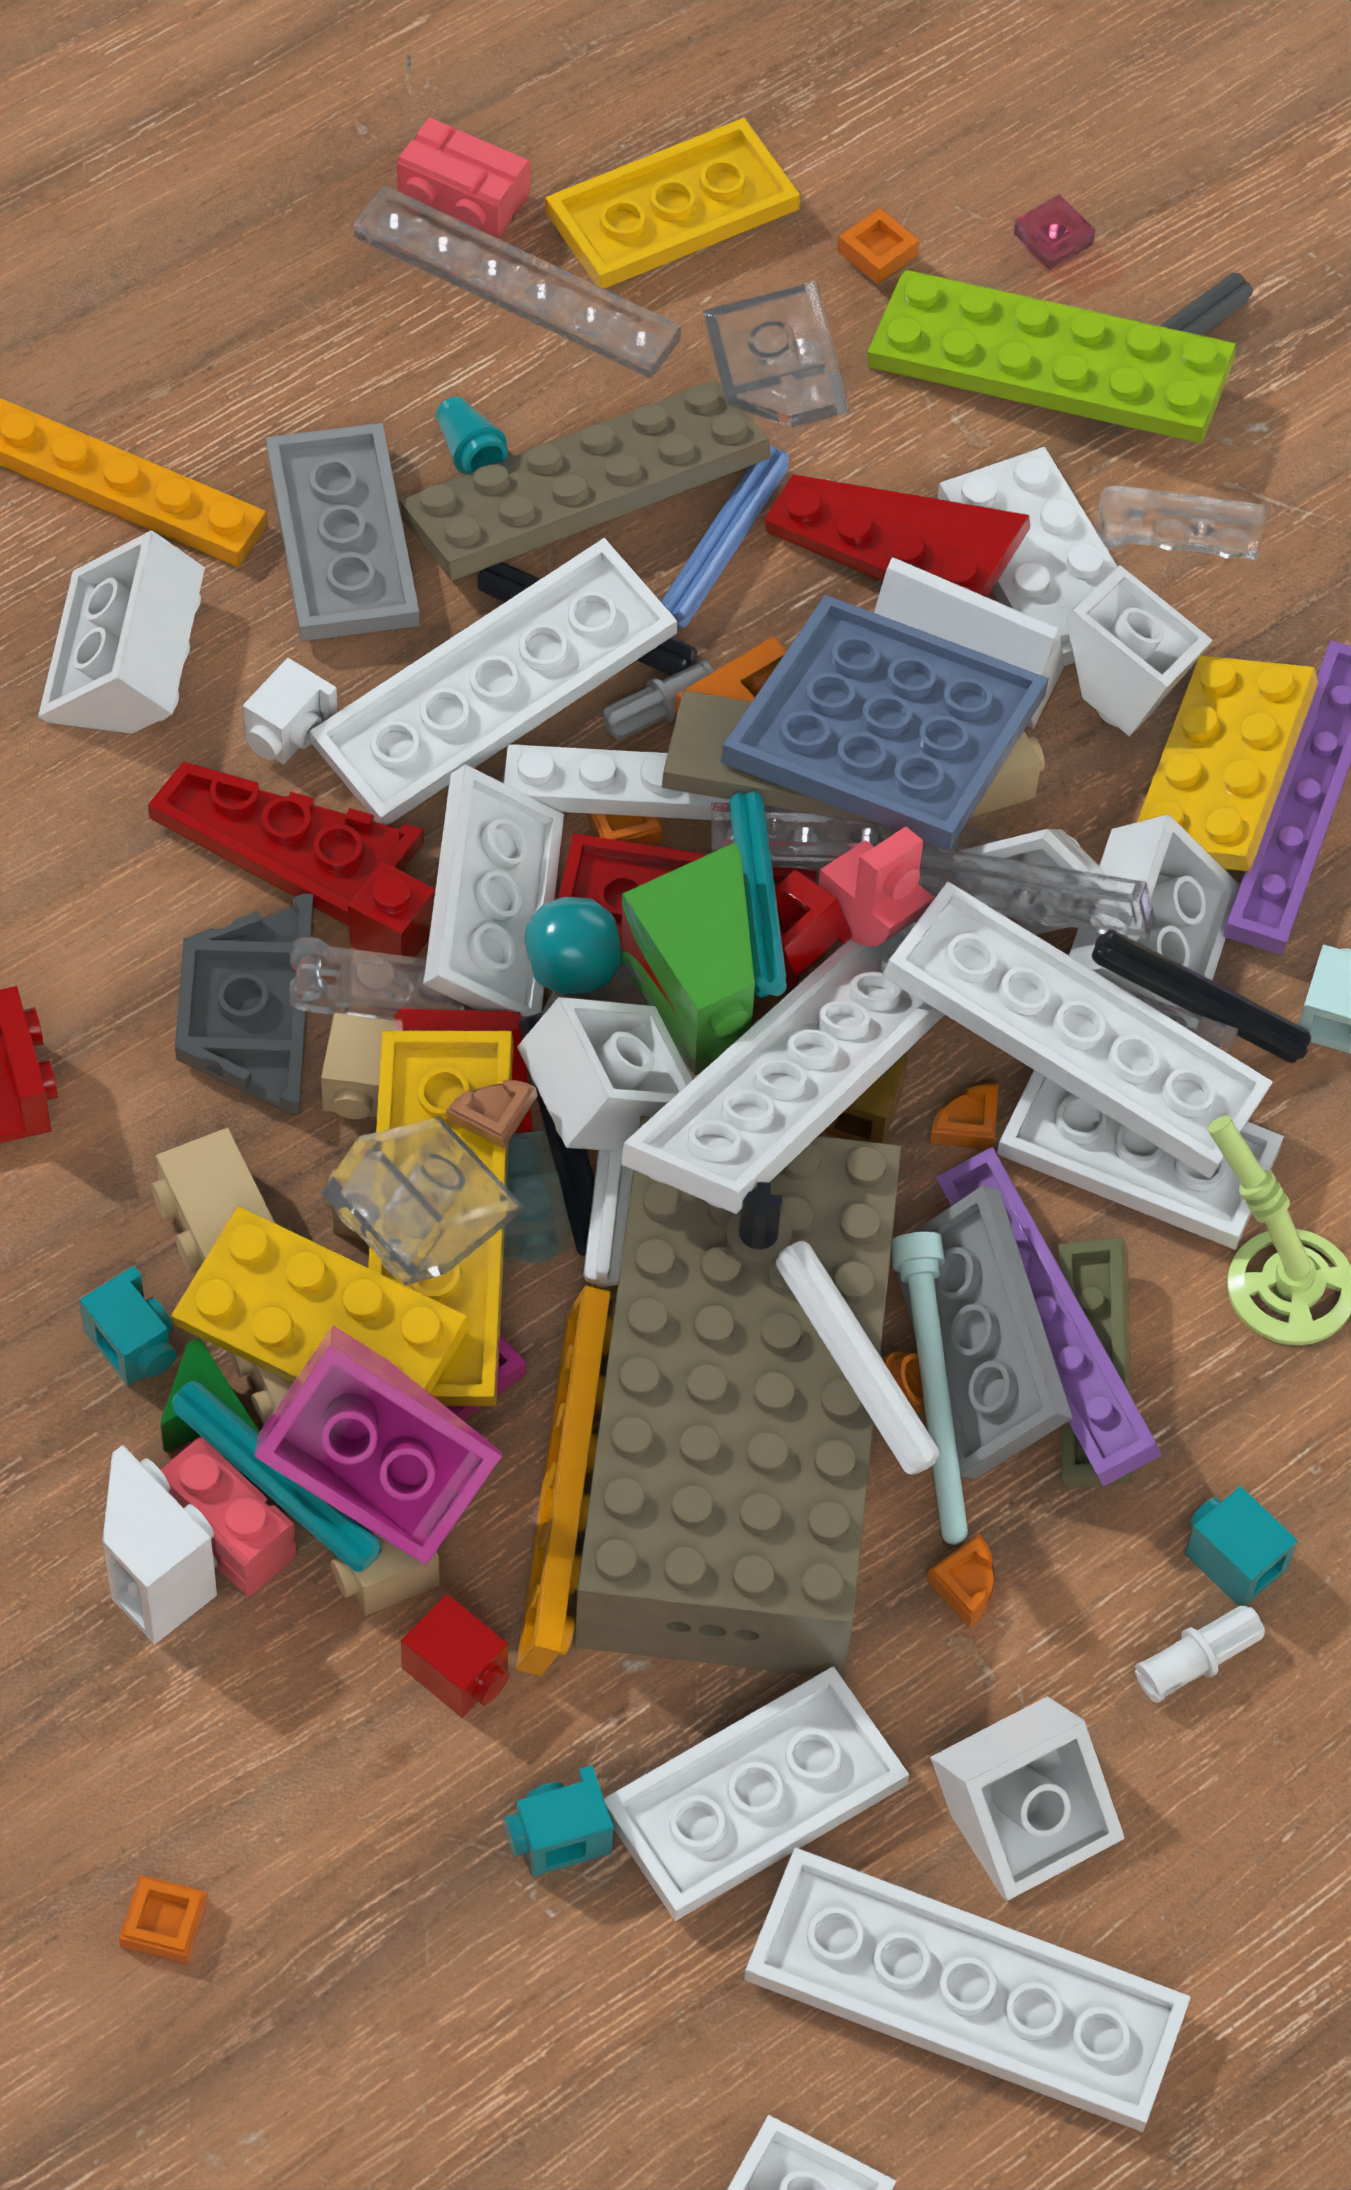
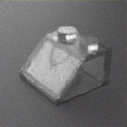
[703,281,849,427]
[321,1117,524,1286]

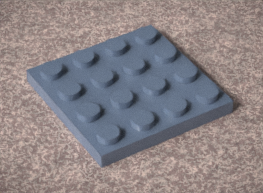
[721,595,1049,851]

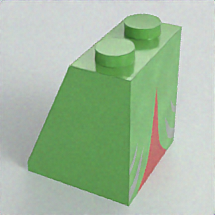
[621,843,755,1076]

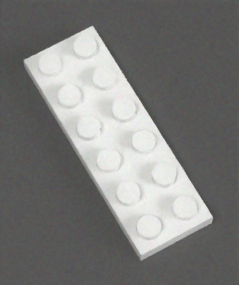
[309,538,677,825]
[882,881,1273,1179]
[744,1847,1191,2132]

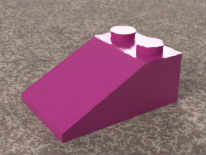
[254,1325,502,1565]

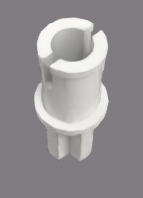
[1135,1606,1265,1703]

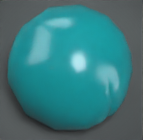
[525,897,622,994]

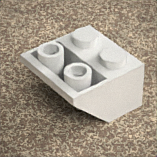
[103,1445,217,1645]

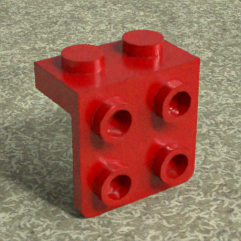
[0,986,58,1143]

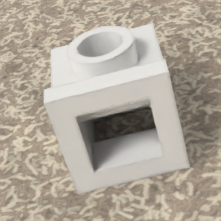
[243,658,338,765]

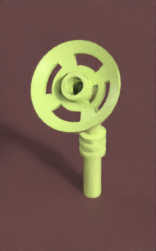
[1207,1115,1351,1345]

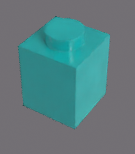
[1185,1485,1298,1606]

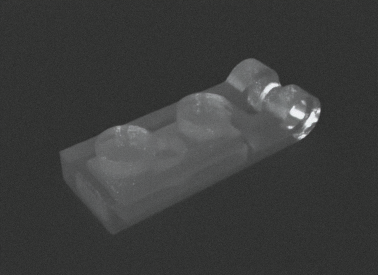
[1094,485,1267,560]
[289,937,464,1021]

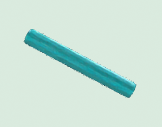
[730,791,786,997]
[172,1381,382,1572]

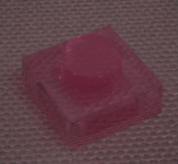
[1013,194,1096,270]

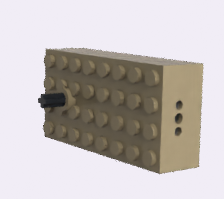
[575,1116,901,1679]

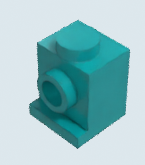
[79,1265,177,1387]
[503,1765,613,1877]

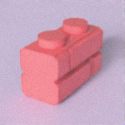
[397,117,531,238]
[160,1437,297,1597]

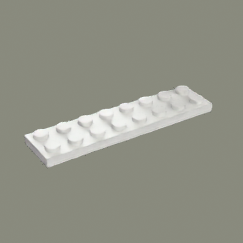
[621,922,945,1214]

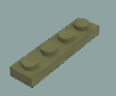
[1059,1237,1133,1489]

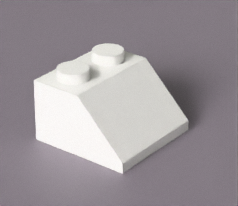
[517,997,693,1151]
[930,1696,1125,1901]

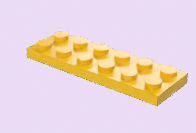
[368,1031,513,1406]

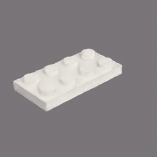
[937,447,1118,666]
[423,764,564,1019]
[997,1070,1284,1250]
[604,1666,909,1921]

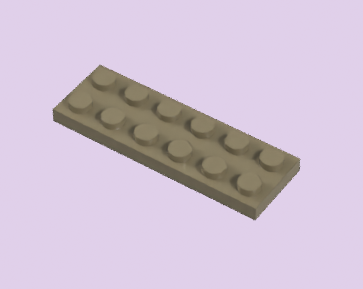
[400,380,771,581]

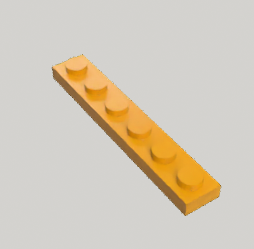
[0,398,268,568]
[516,1285,614,1676]

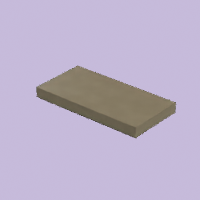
[662,690,881,825]

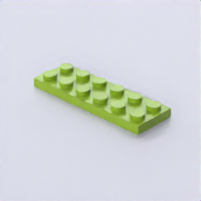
[867,269,1236,444]

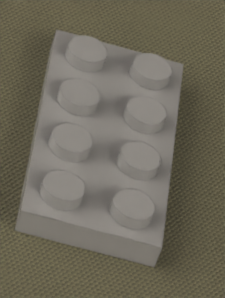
[266,423,420,641]
[890,1185,1073,1480]

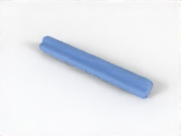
[661,445,789,629]

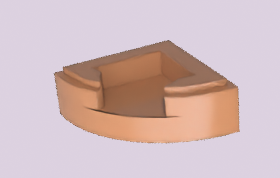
[446,1080,537,1149]

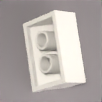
[38,530,205,734]
[874,557,1064,729]
[1069,814,1240,1033]

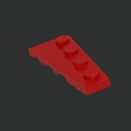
[764,474,1031,597]

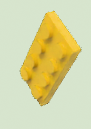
[545,118,800,291]
[1136,655,1318,872]
[171,1206,470,1394]

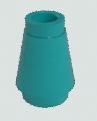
[435,396,508,475]

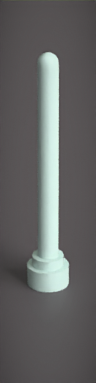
[891,1232,968,1545]

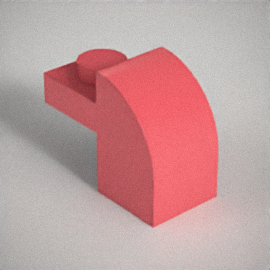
[818,826,935,947]

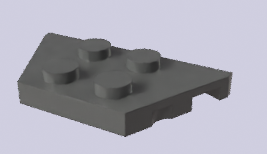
[175,894,314,1115]

